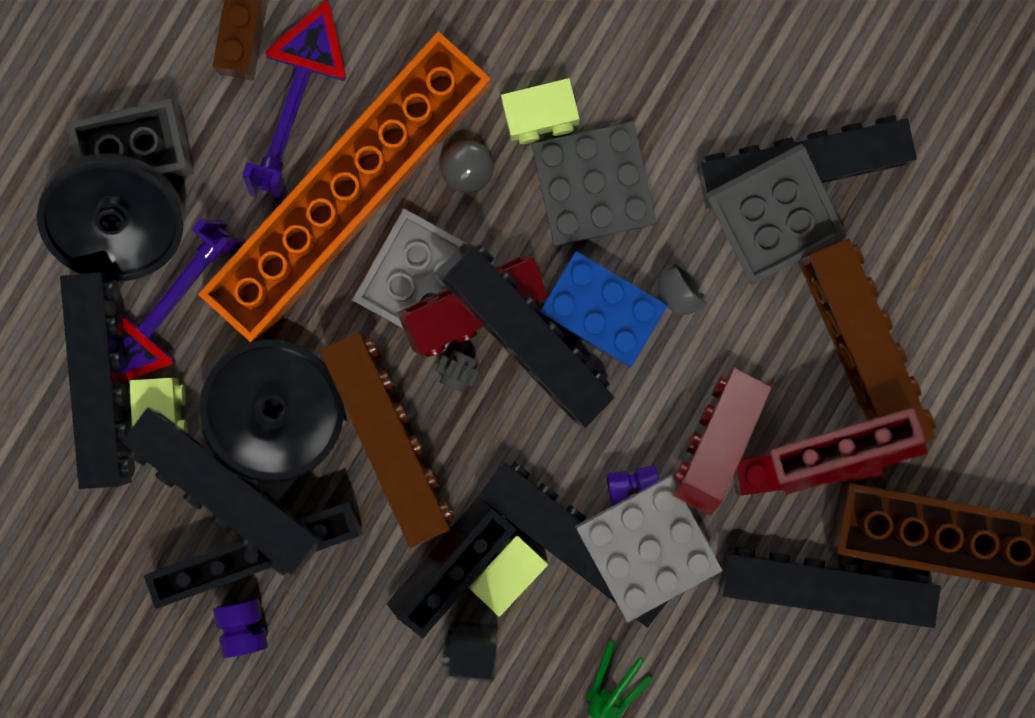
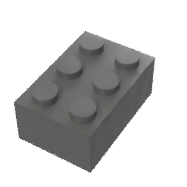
[66,99,194,180]

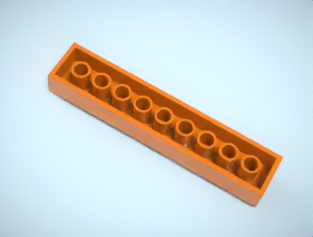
[198,31,492,342]

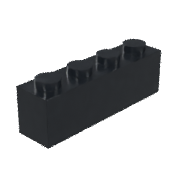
[387,497,516,639]
[441,622,498,681]

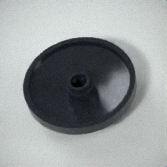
[37,154,184,282]
[198,340,344,482]

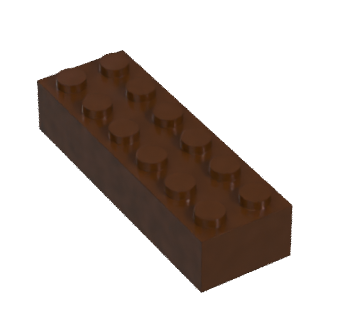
[798,238,936,443]
[320,332,455,548]
[829,482,1035,591]

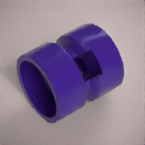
[606,466,659,506]
[213,598,268,658]

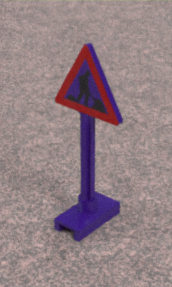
[242,1,346,204]
[117,219,247,383]

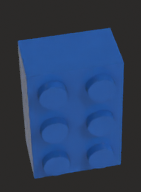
[539,251,668,368]

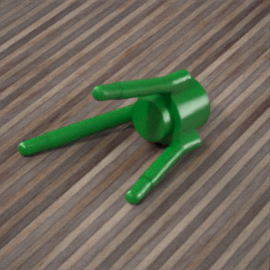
[585,640,653,718]

